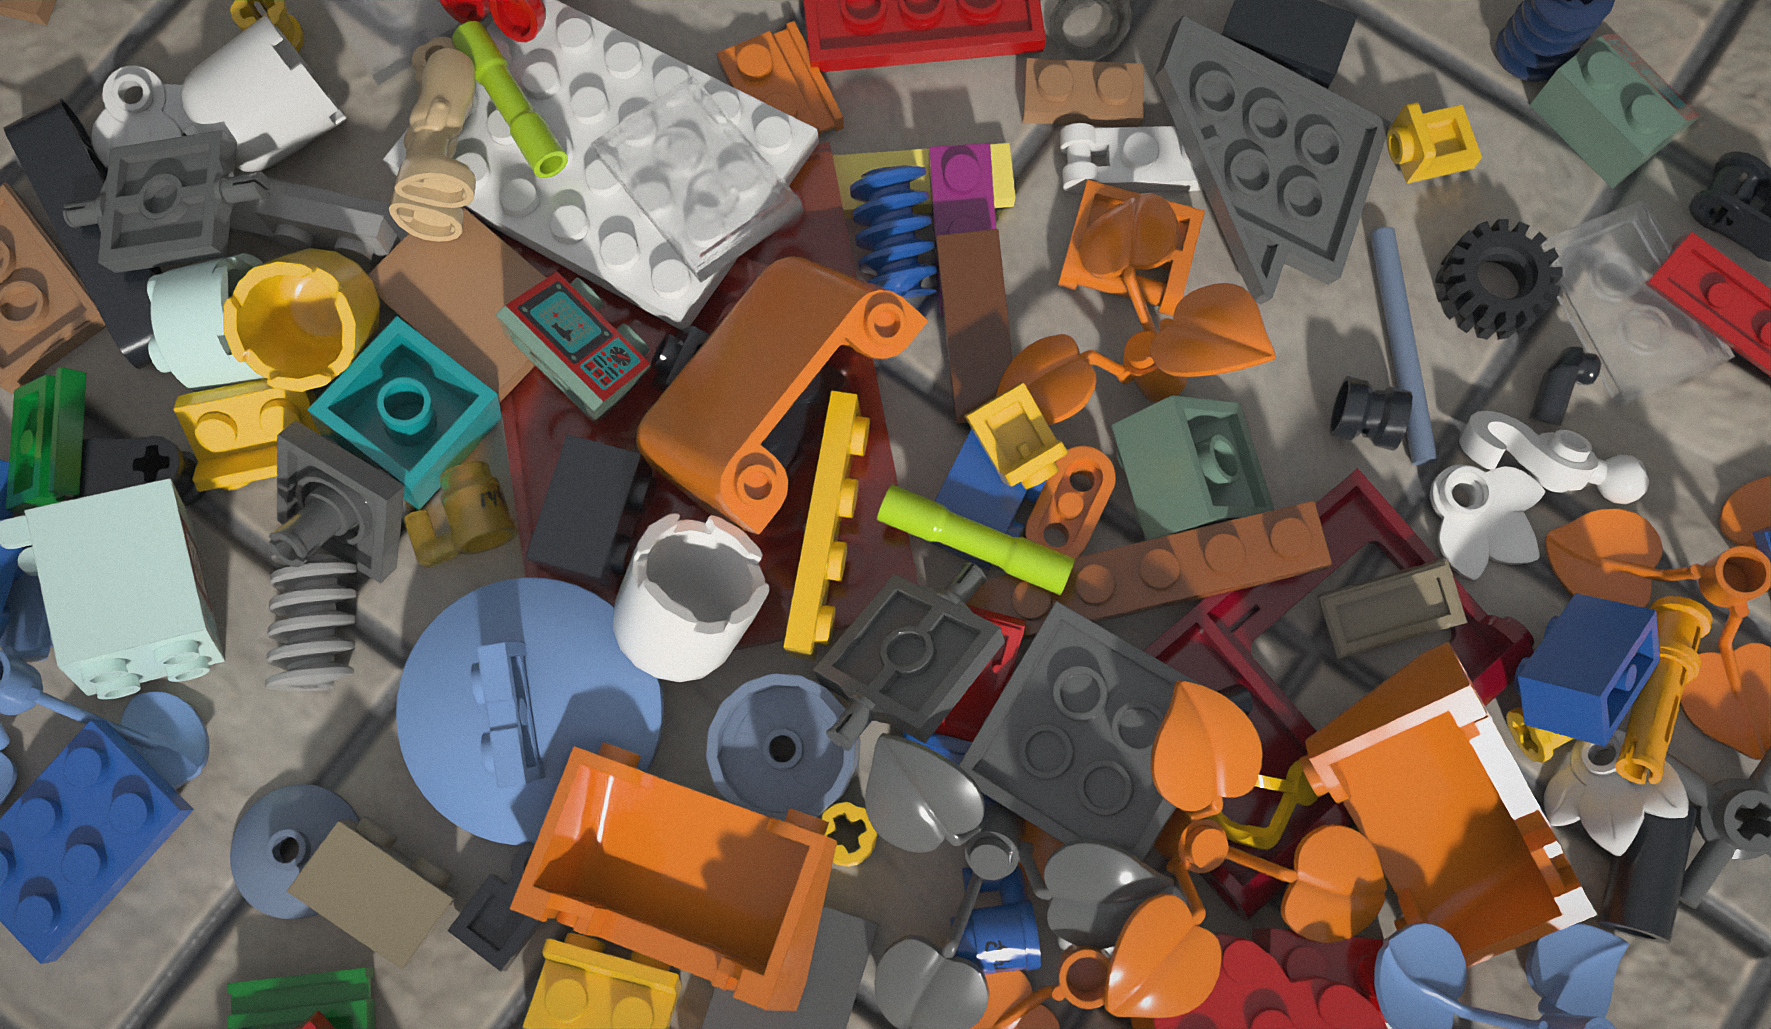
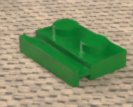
[5,367,87,513]
[227,967,375,1029]

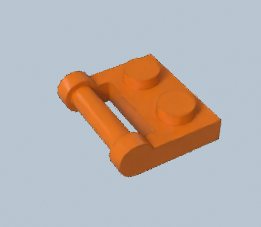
[1058,180,1205,317]

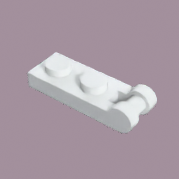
[1060,123,1204,194]

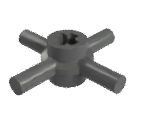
[1665,746,1771,909]

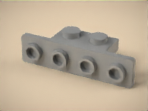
[229,172,408,264]

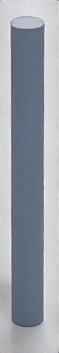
[1370,227,1438,465]

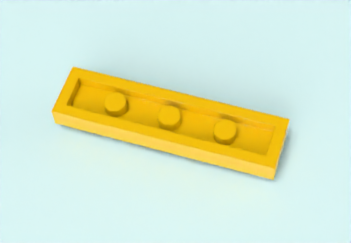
[784,391,870,662]

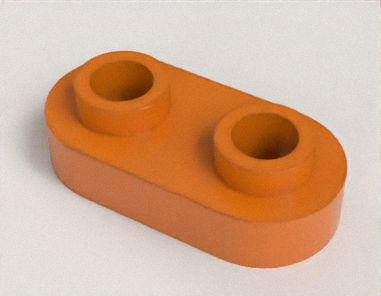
[1023,446,1116,558]

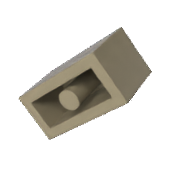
[286,816,459,970]

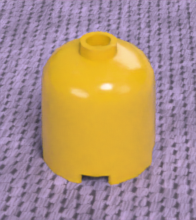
[223,248,380,392]

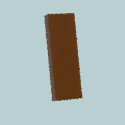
[935,229,1013,423]

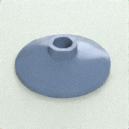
[230,784,360,919]

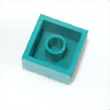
[308,316,502,510]

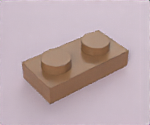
[1022,58,1144,128]

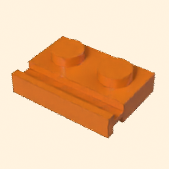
[716,21,844,139]

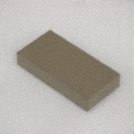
[1317,558,1467,659]

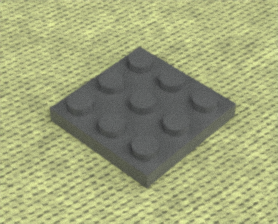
[959,601,1203,863]

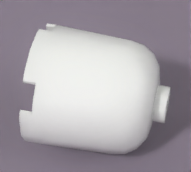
[181,15,347,172]
[613,513,769,682]

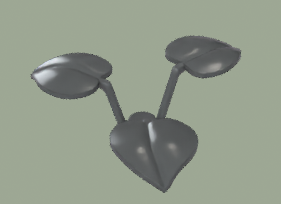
[865,733,1174,1029]

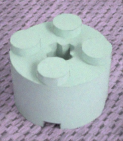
[147,253,265,392]

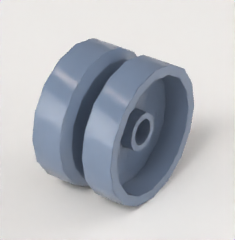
[706,674,861,821]

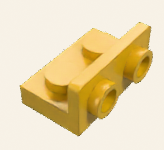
[173,378,321,492]
[523,933,682,1029]

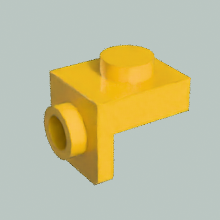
[1387,102,1482,184]
[964,382,1068,489]

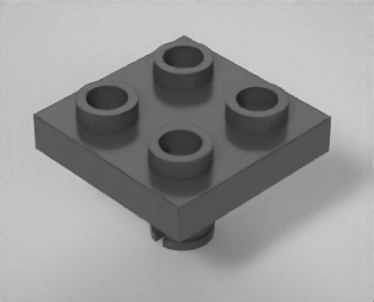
[269,420,405,584]

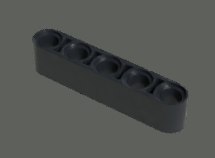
[4,98,163,370]

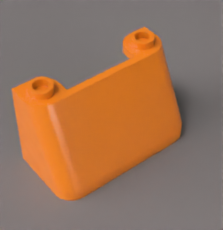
[636,256,928,534]
[1299,641,1596,968]
[510,742,837,1011]

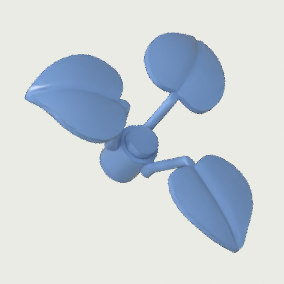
[0,573,210,806]
[1374,923,1629,1029]

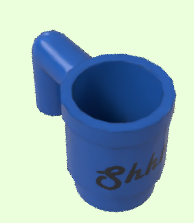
[950,865,1041,975]

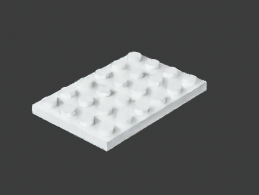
[383,0,819,330]

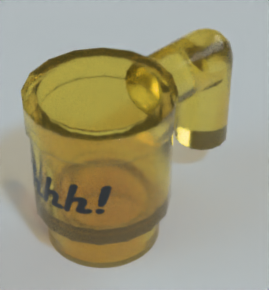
[404,461,518,568]

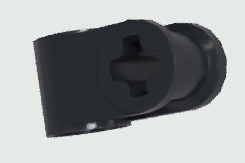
[1689,151,1771,262]
[73,436,206,506]

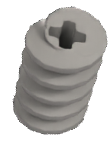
[265,553,357,692]

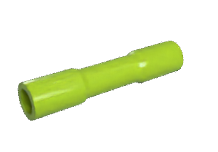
[452,21,568,178]
[877,484,1075,595]

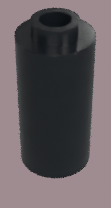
[1598,805,1697,944]

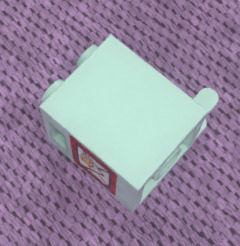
[0,478,225,700]

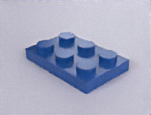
[0,720,194,964]

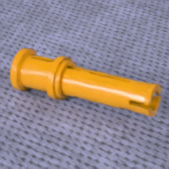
[1615,596,1713,785]

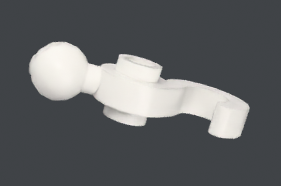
[1459,411,1650,504]

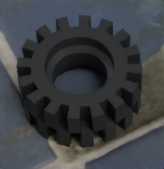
[1435,219,1563,340]

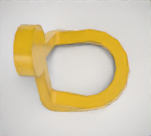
[1206,760,1318,850]

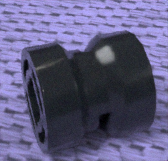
[1330,376,1413,451]

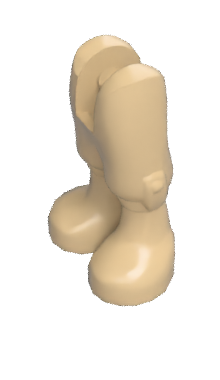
[389,48,476,242]

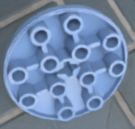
[396,578,665,845]

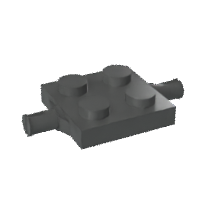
[63,130,271,273]
[813,562,1005,751]

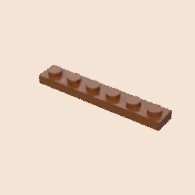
[966,501,1332,641]

